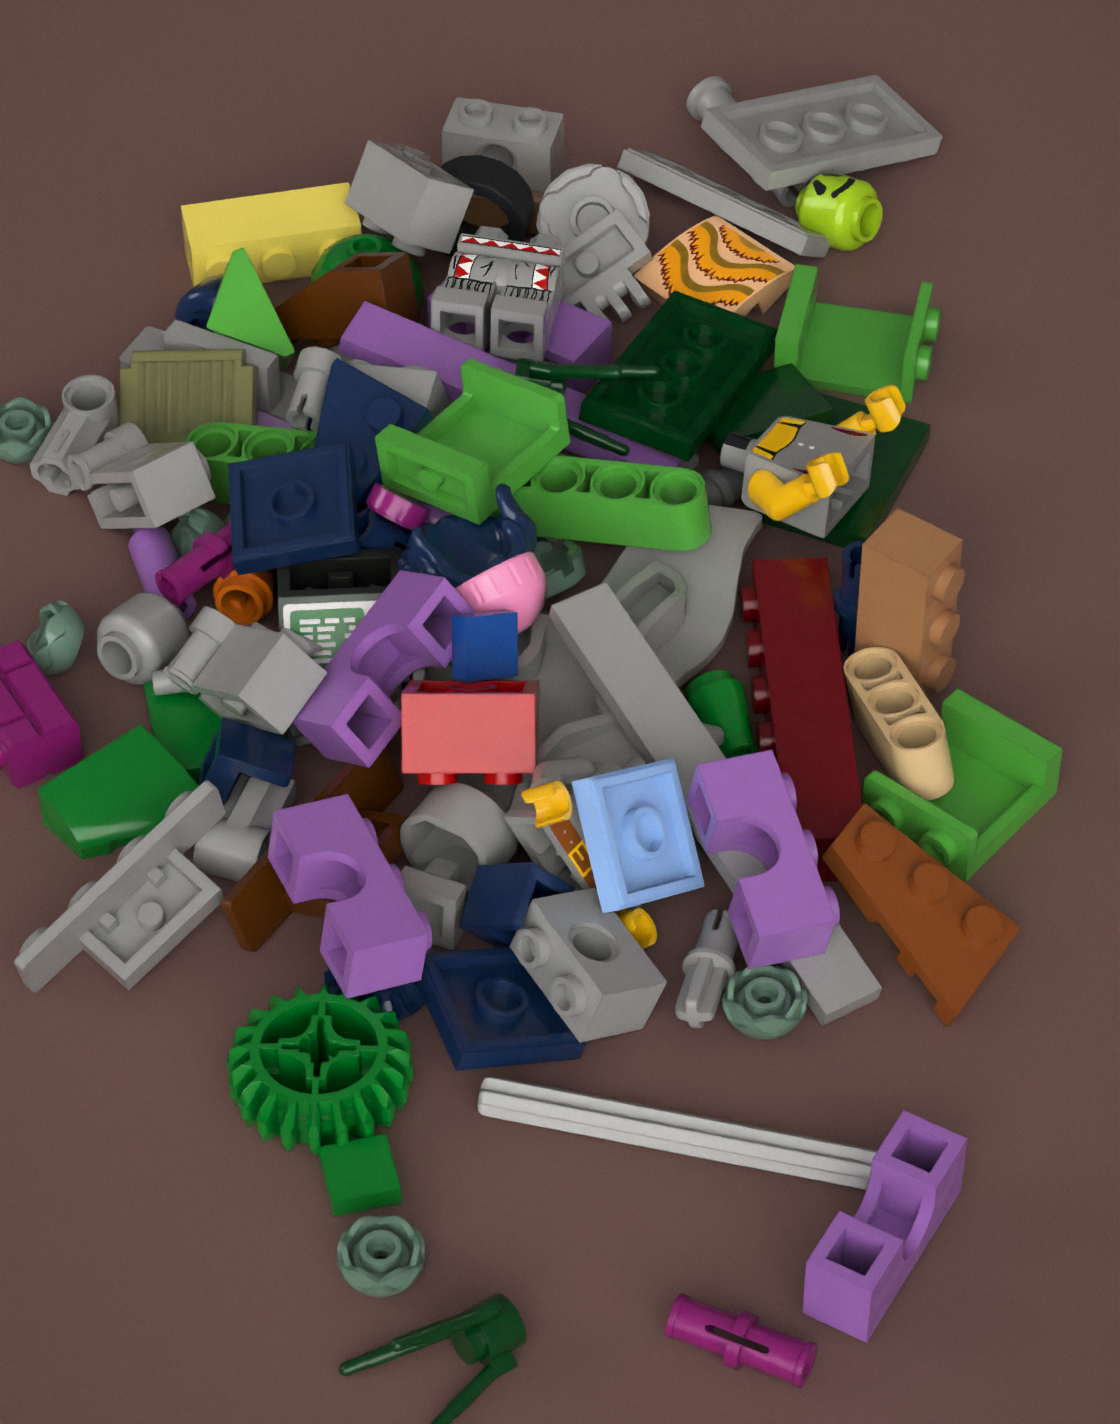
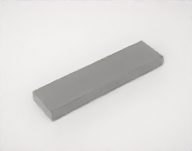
[617,148,830,258]

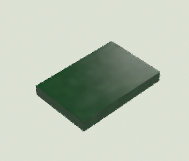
[754,392,931,548]

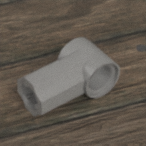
[30,374,119,496]
[193,773,297,882]

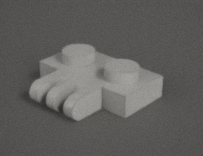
[562,208,653,330]

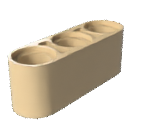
[843,647,955,801]

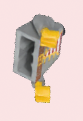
[503,756,657,949]

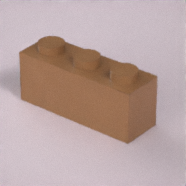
[854,508,965,698]

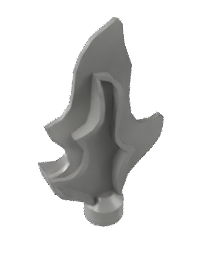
[400,505,763,897]

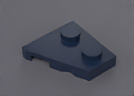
[314,358,433,513]

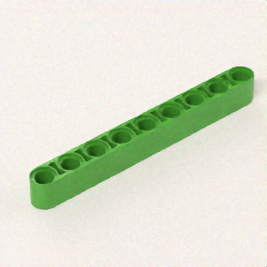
[186,422,712,551]

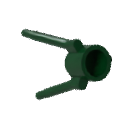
[515,358,660,456]
[339,1293,526,1424]

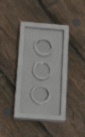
[701,75,943,191]

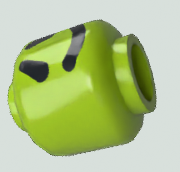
[795,172,883,251]

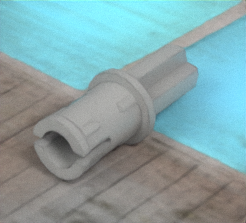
[675,909,739,1029]

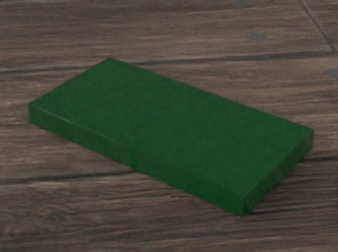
[578,291,778,462]

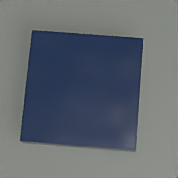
[228,441,360,575]
[416,947,586,1071]

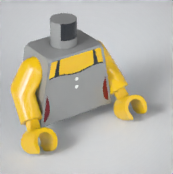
[720,385,906,538]

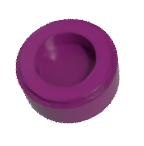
[365,482,431,530]

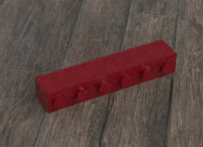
[740,557,862,882]

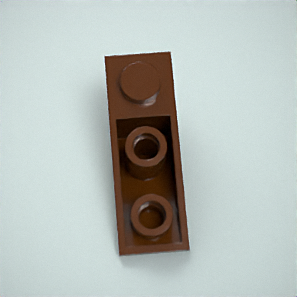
[274,252,420,346]

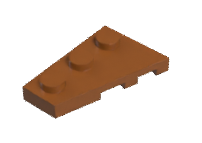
[822,803,1021,1027]

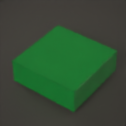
[318,1133,402,1217]

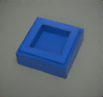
[452,609,518,682]

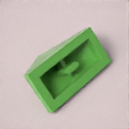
[206,247,295,371]

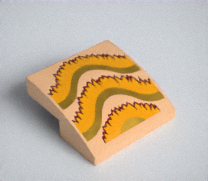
[633,215,795,317]

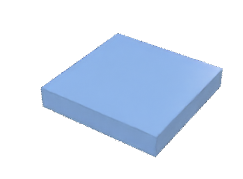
[571,758,705,913]

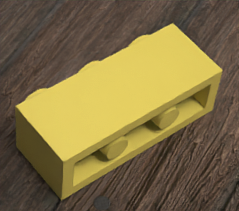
[181,182,362,287]

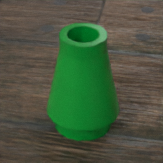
[686,670,758,759]

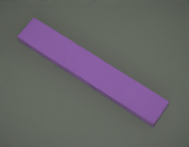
[338,301,684,467]

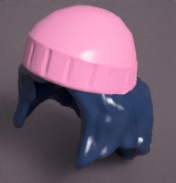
[397,483,547,634]

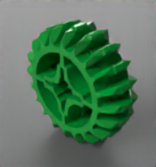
[227,982,414,1157]

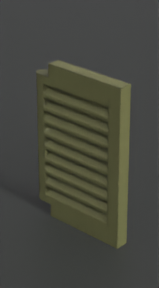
[119,349,257,443]

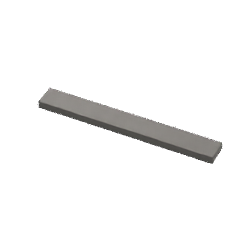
[548,582,882,1026]

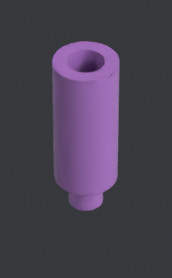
[128,526,196,620]

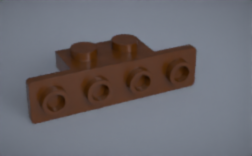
[221,747,408,952]

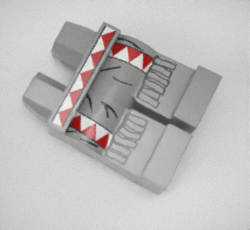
[431,226,565,361]

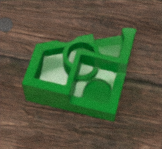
[38,724,198,859]

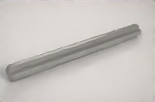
[478,1075,878,1190]

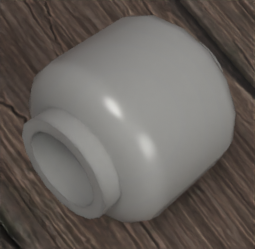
[97,592,190,685]

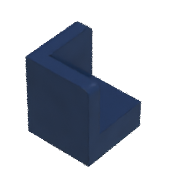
[198,717,296,806]
[459,862,575,948]

